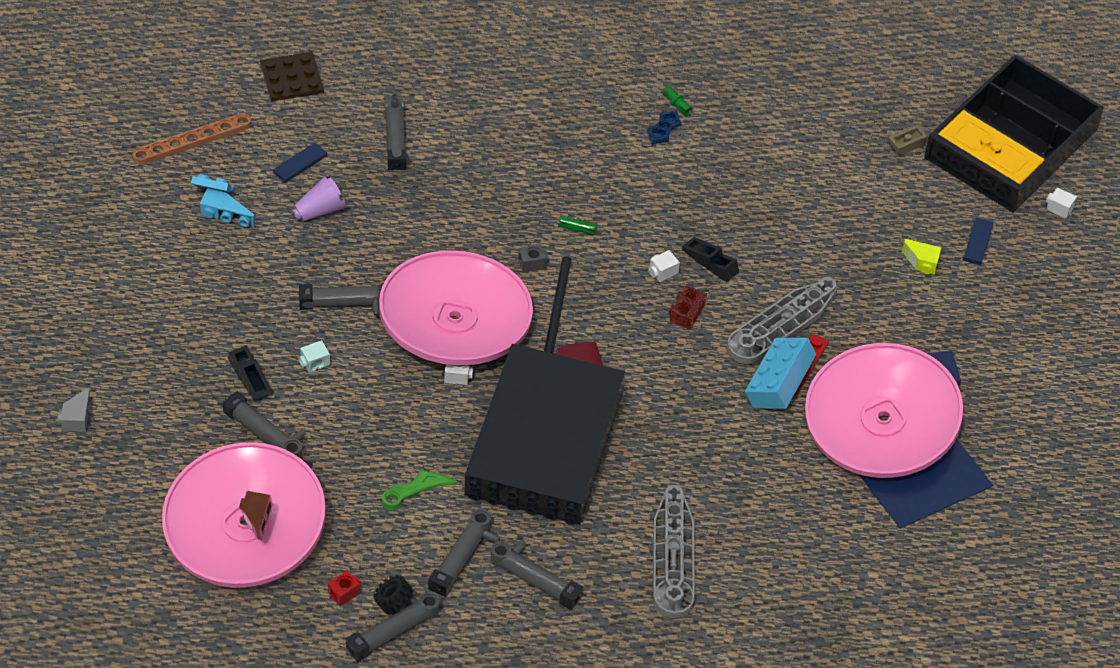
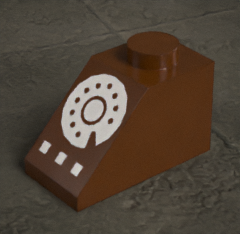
[239,491,273,540]

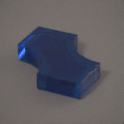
[647,111,682,145]

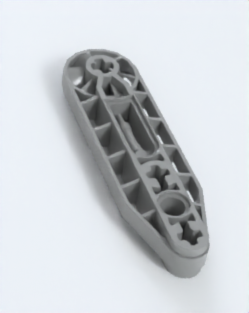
[727,277,837,364]
[653,485,695,619]

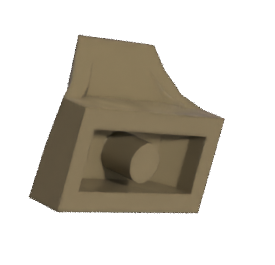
[888,125,928,155]

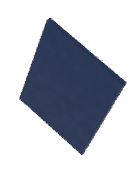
[859,438,993,529]

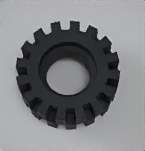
[373,575,414,614]

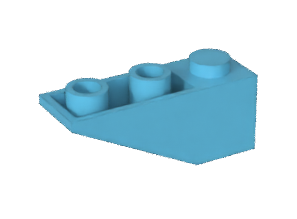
[200,188,255,227]

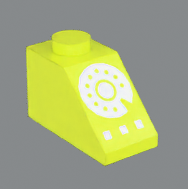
[902,239,941,274]

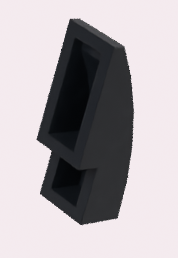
[682,237,739,282]
[228,345,273,401]

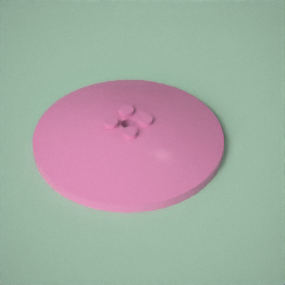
[379,251,533,365]
[805,343,963,478]
[162,442,326,588]

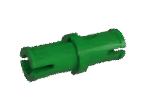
[662,85,693,116]
[558,215,597,235]

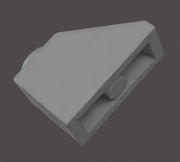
[58,389,90,432]

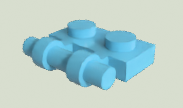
[191,174,235,193]

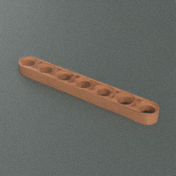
[133,113,251,164]

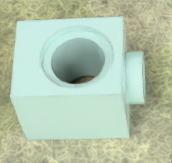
[299,340,330,372]

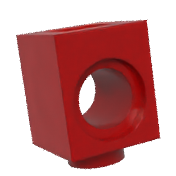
[328,570,361,607]

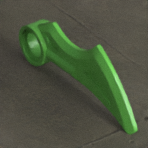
[382,470,457,510]

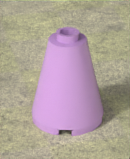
[293,175,347,222]

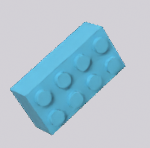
[745,338,816,409]

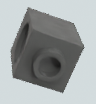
[518,244,548,273]

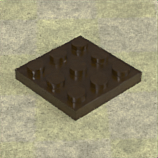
[260,52,324,102]

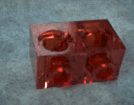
[668,285,707,330]

